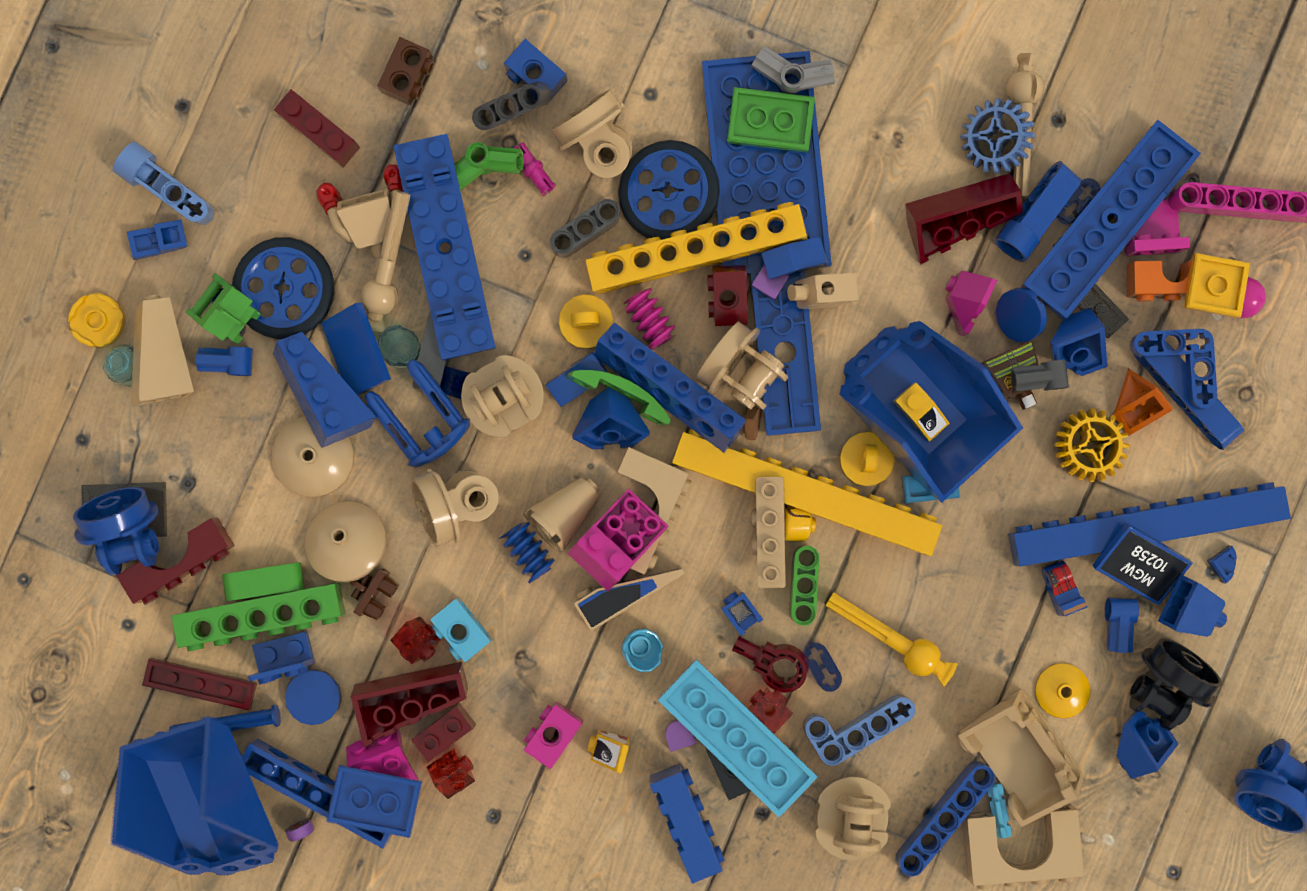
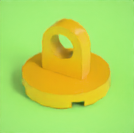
[559,294,613,349]
[839,432,895,486]

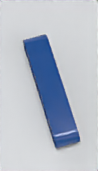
[1133,336,1244,450]
[896,761,995,877]

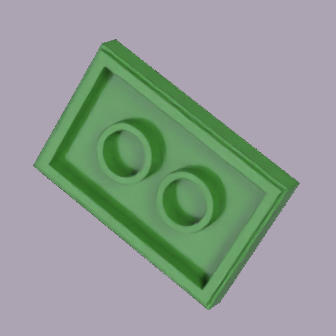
[727,87,815,153]

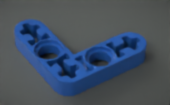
[1130,329,1217,409]

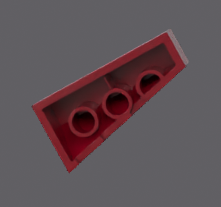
[905,173,1023,265]
[350,662,468,747]

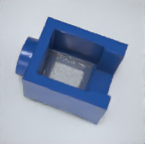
[721,591,763,636]

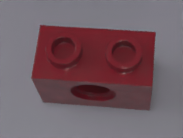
[707,265,748,326]
[412,703,476,762]

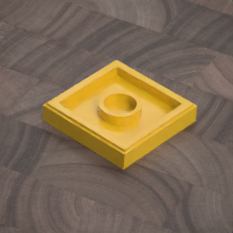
[1184,253,1250,318]

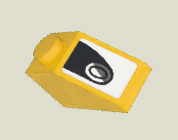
[892,382,950,442]
[587,730,630,773]

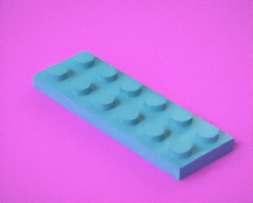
[658,659,817,817]

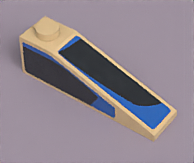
[574,568,685,631]

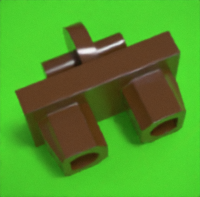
[350,569,399,620]

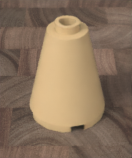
[523,478,599,553]

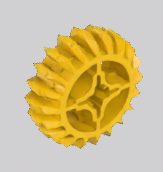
[1054,408,1130,482]

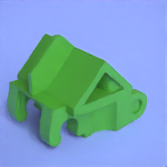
[185,273,262,344]

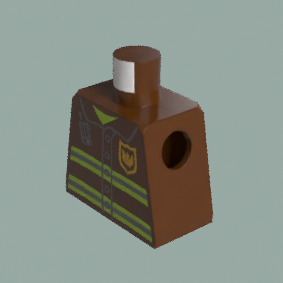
[981,340,1039,410]

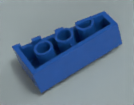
[273,332,376,448]
[650,763,725,884]

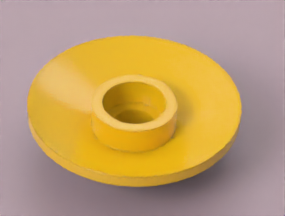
[1035,663,1090,718]

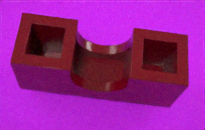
[274,89,360,168]

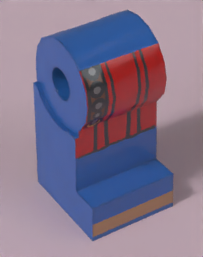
[1042,561,1088,616]

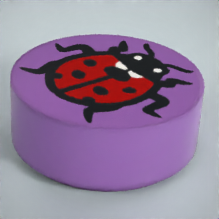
[285,819,315,841]

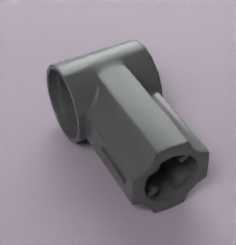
[1010,360,1069,392]

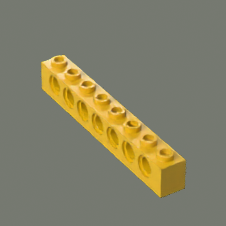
[585,202,808,295]

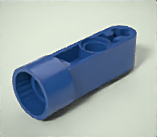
[994,161,1081,262]

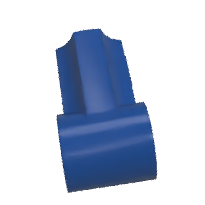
[196,347,253,376]
[1105,597,1139,653]

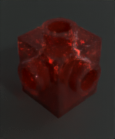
[390,616,441,664]
[749,687,793,734]
[427,749,475,799]

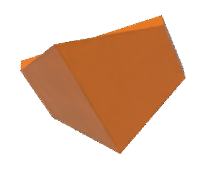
[1112,368,1173,436]

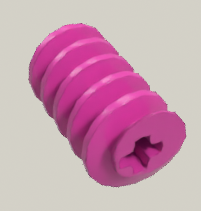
[623,288,675,350]

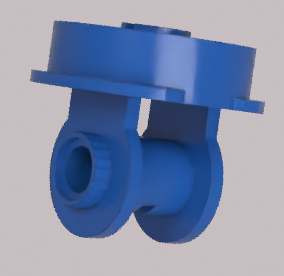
[73,487,159,576]
[1234,739,1307,833]

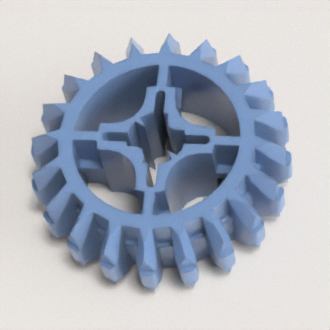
[960,98,1036,174]

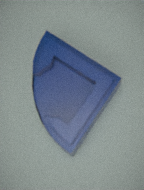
[1207,546,1237,584]

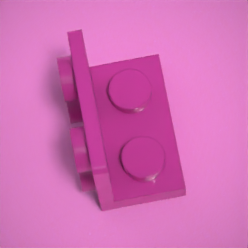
[1125,199,1190,256]

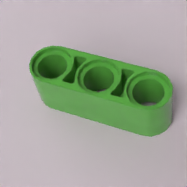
[789,545,819,626]
[222,562,305,601]

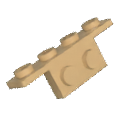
[752,477,786,588]

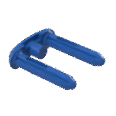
[365,359,470,467]

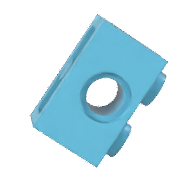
[430,597,493,662]

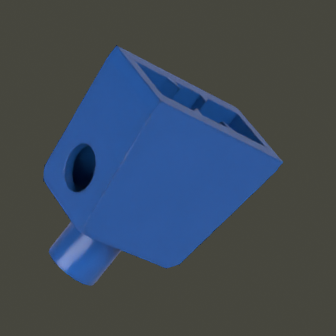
[1158,574,1227,637]

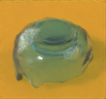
[378,325,421,369]
[103,344,133,387]

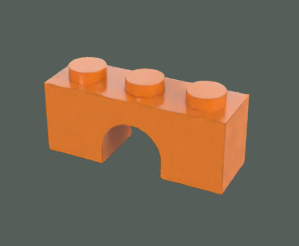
[1126,260,1192,302]

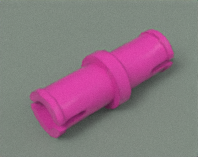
[514,142,556,196]

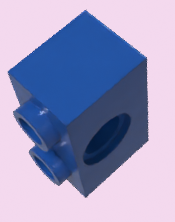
[504,39,568,105]

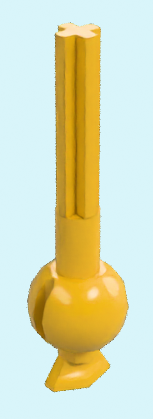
[825,592,958,687]

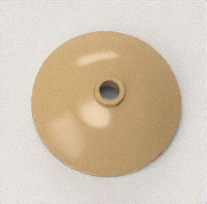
[272,416,354,497]
[305,501,387,582]

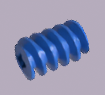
[498,522,555,584]

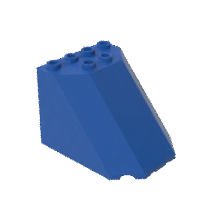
[839,321,1023,503]
[111,717,278,875]

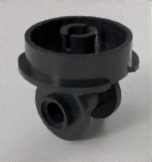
[1129,638,1222,731]

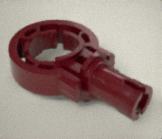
[732,635,809,693]

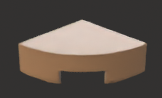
[744,406,761,441]

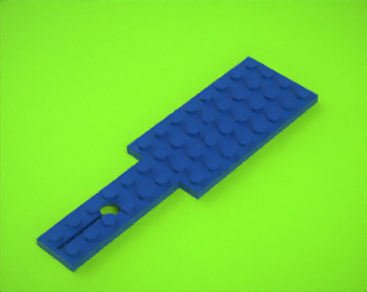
[702,51,832,436]

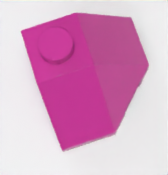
[945,271,998,337]

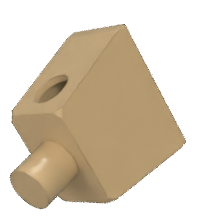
[787,273,859,309]

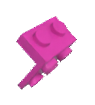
[346,729,419,780]

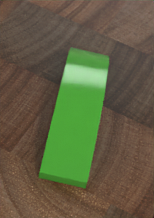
[566,370,671,426]

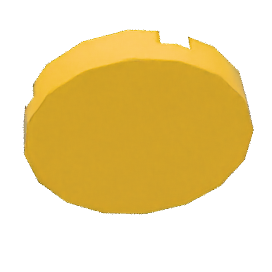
[68,293,125,347]

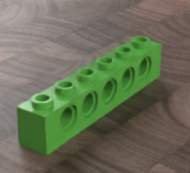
[172,582,346,652]

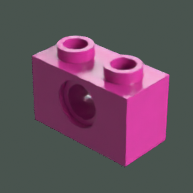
[523,702,583,769]

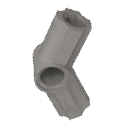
[751,46,835,94]

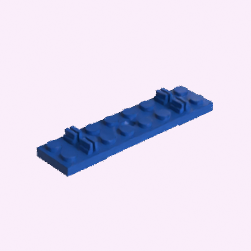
[1021,120,1201,320]
[393,134,496,361]

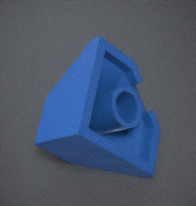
[1051,308,1108,376]
[572,387,650,449]
[1116,711,1178,779]

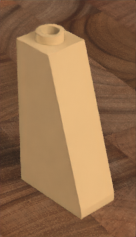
[131,295,194,407]

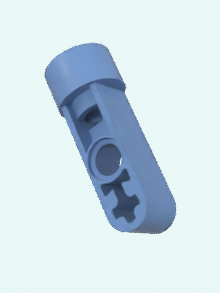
[113,141,214,225]

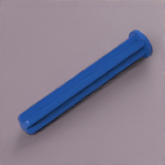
[169,705,281,731]

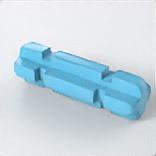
[987,783,1012,839]

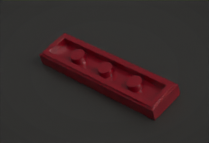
[142,658,257,710]

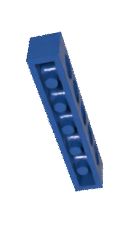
[595,323,746,453]
[242,739,392,849]

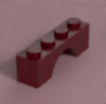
[116,518,235,605]

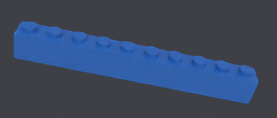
[1008,482,1291,567]

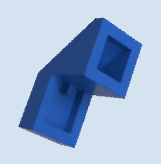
[761,237,828,280]

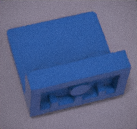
[248,631,315,685]

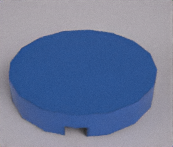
[996,288,1047,342]
[285,669,342,725]

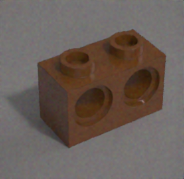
[377,37,434,106]

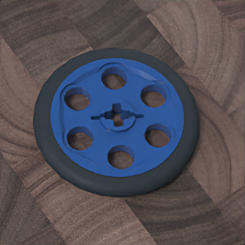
[618,140,720,240]
[232,237,334,339]

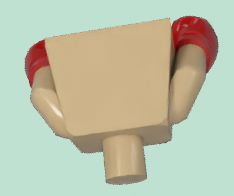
[316,164,403,258]

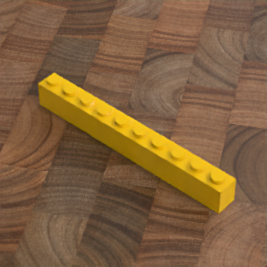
[672,429,943,556]

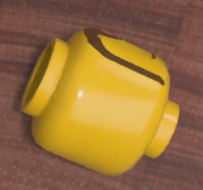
[784,505,816,542]

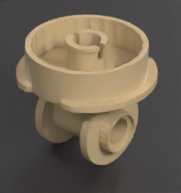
[551,89,633,178]
[696,321,789,410]
[461,355,544,437]
[411,469,499,546]
[814,776,891,861]

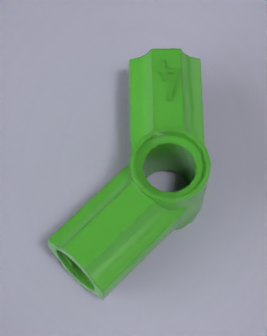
[455,142,524,191]

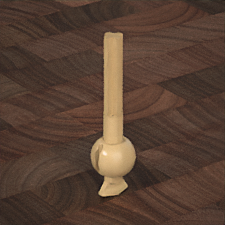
[1006,53,1044,197]
[360,190,411,333]

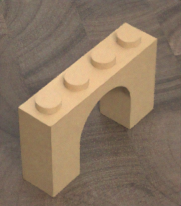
[618,447,691,575]
[963,805,1084,889]

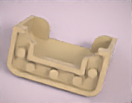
[958,689,1083,827]

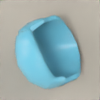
[621,628,663,672]

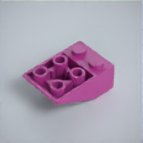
[567,488,669,591]

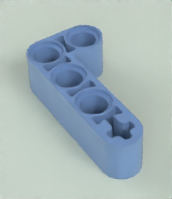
[803,694,916,766]

